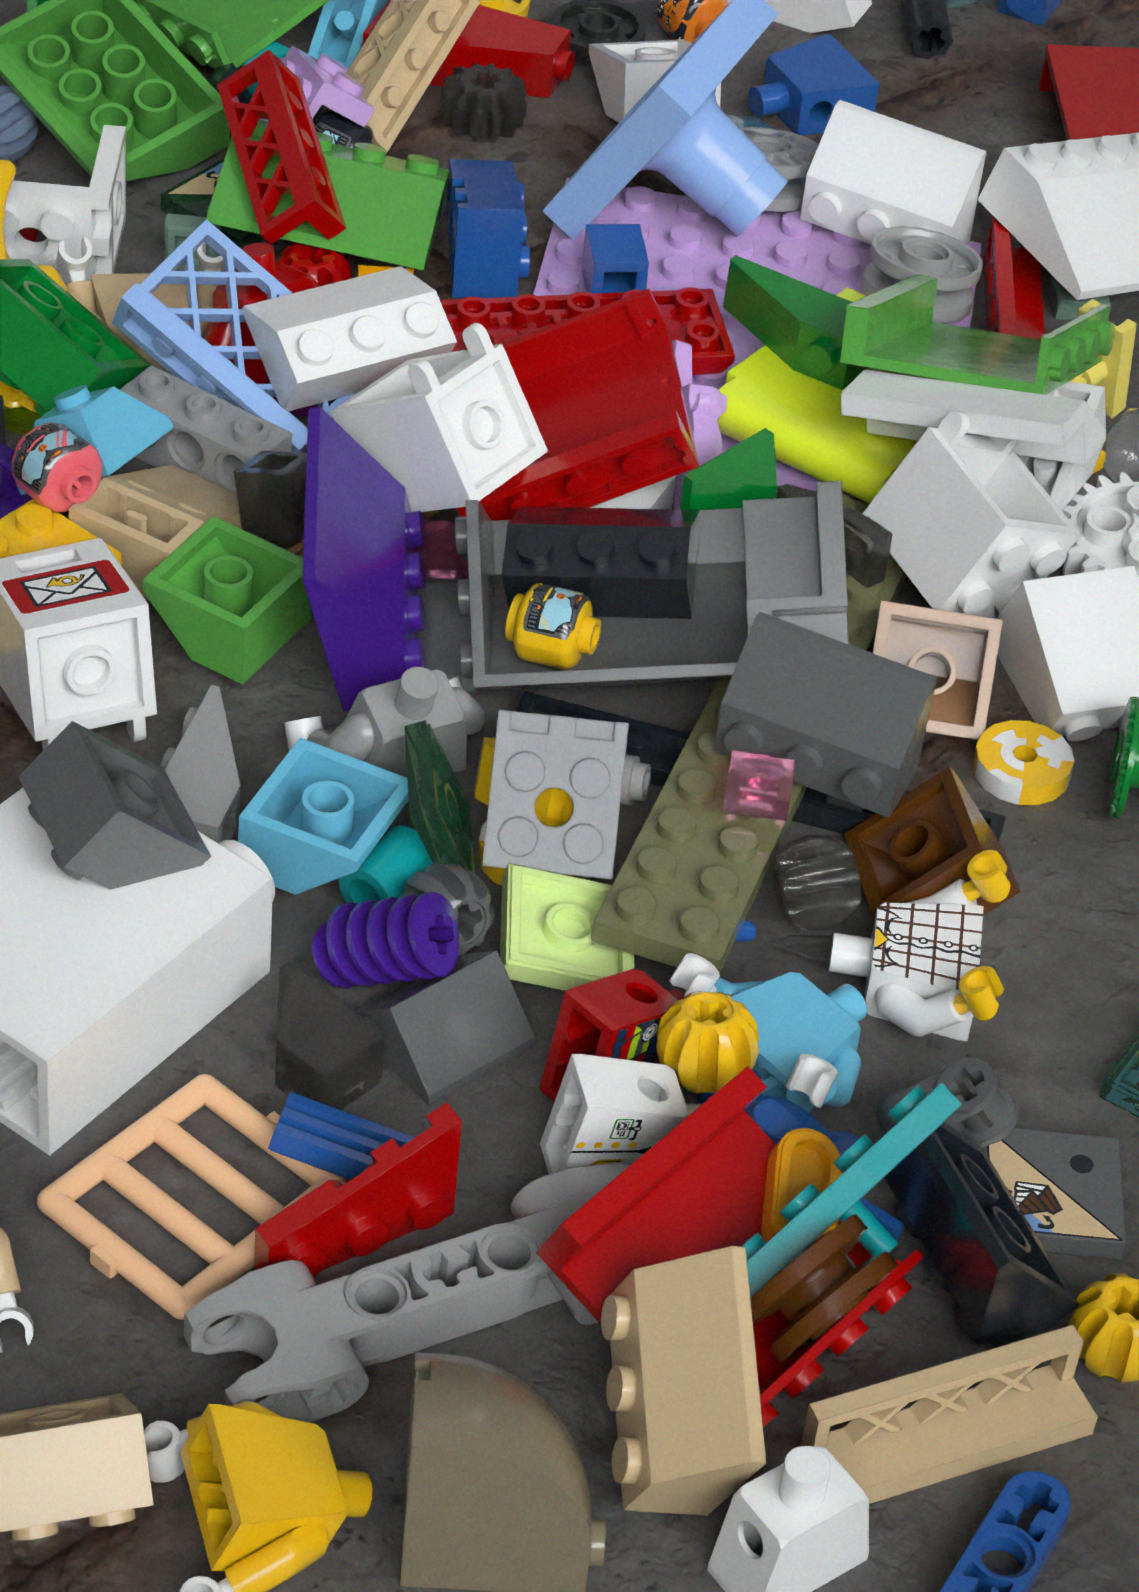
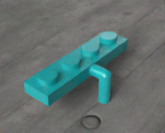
[741,1083,962,1298]

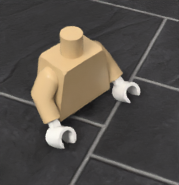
[56,237,224,373]

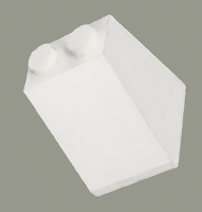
[996,565,1139,741]

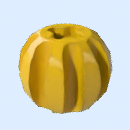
[656,991,759,1094]
[1068,1273,1139,1383]

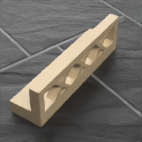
[316,0,480,153]
[801,1325,1098,1504]

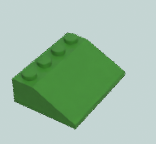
[0,0,230,181]
[206,119,450,270]

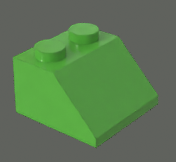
[142,516,312,685]

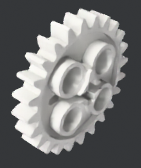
[1062,472,1139,577]

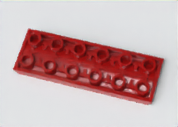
[440,287,735,375]

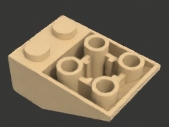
[69,465,270,601]

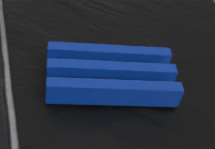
[268,1092,415,1180]

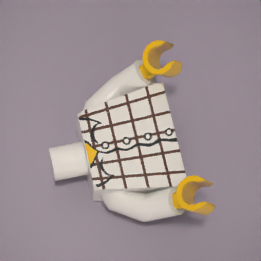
[828,850,1010,1041]

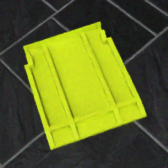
[717,287,951,504]

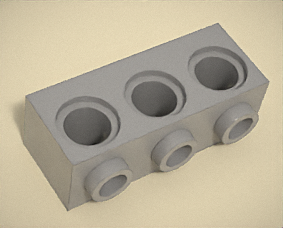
[120,365,292,506]

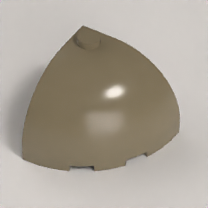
[400,1352,606,1592]

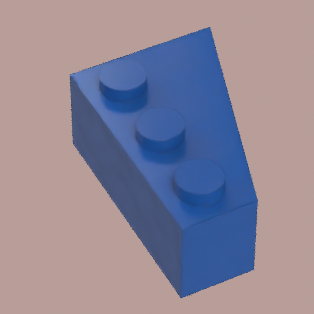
[446,159,530,298]

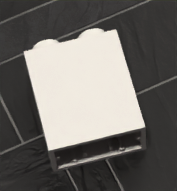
[0,788,275,1156]

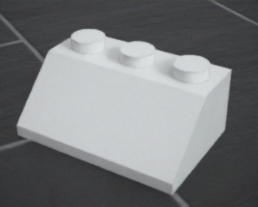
[800,100,986,245]
[242,266,457,412]

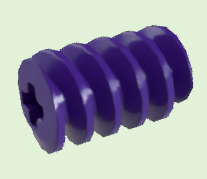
[311,892,460,989]

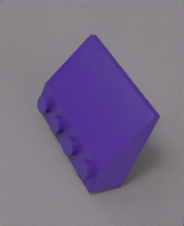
[302,407,426,711]

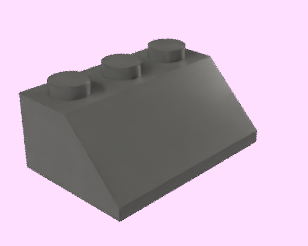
[713,612,938,818]

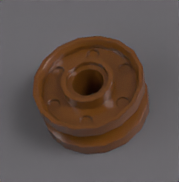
[750,1214,898,1365]

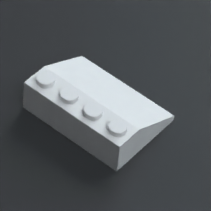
[978,132,1139,300]

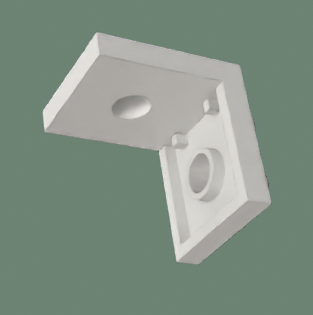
[4,125,126,284]

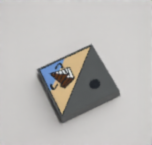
[983,1125,1126,1260]

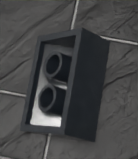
[502,507,701,619]
[884,1123,1079,1348]

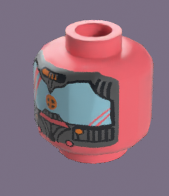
[12,423,102,513]

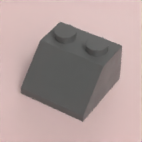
[18,721,211,890]

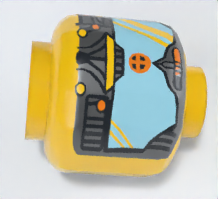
[505,584,601,670]

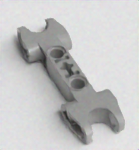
[183,1162,631,1423]

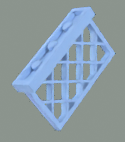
[112,219,356,469]

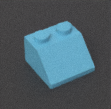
[238,738,416,895]

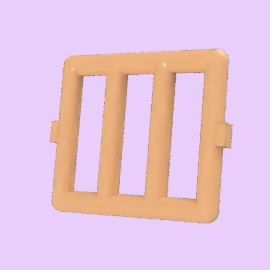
[37,1074,348,1320]

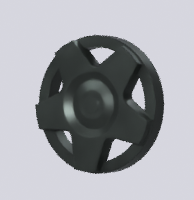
[552,0,646,61]

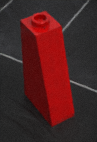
[362,0,575,98]

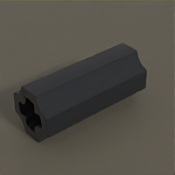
[901,0,953,59]

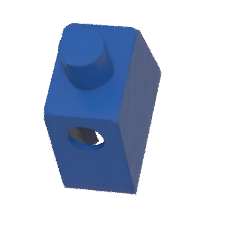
[748,34,879,136]

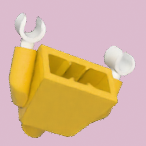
[144,1401,373,1592]

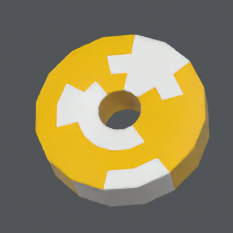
[972,720,1075,805]

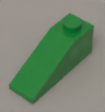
[723,255,868,390]

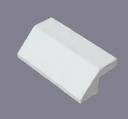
[841,370,1106,465]

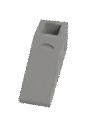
[161,685,240,843]

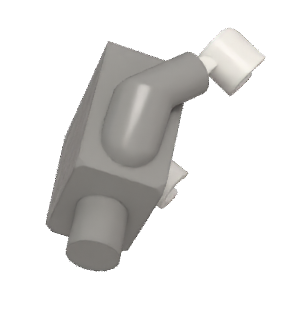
[284,667,485,783]

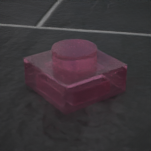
[417,520,468,580]
[723,750,796,821]

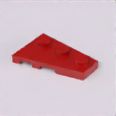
[254,1102,462,1278]

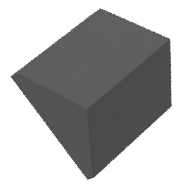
[345,950,535,1105]

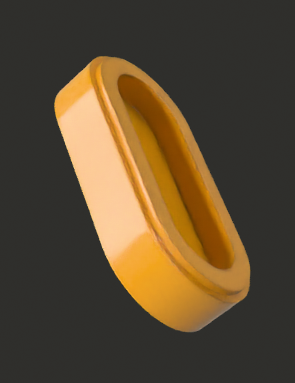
[761,1128,842,1242]

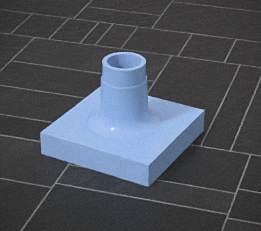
[542,0,788,240]

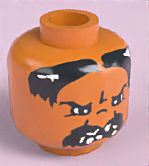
[656,0,728,43]

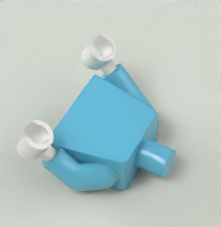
[669,953,867,1112]

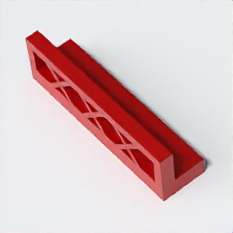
[217,50,347,244]
[983,215,1045,340]

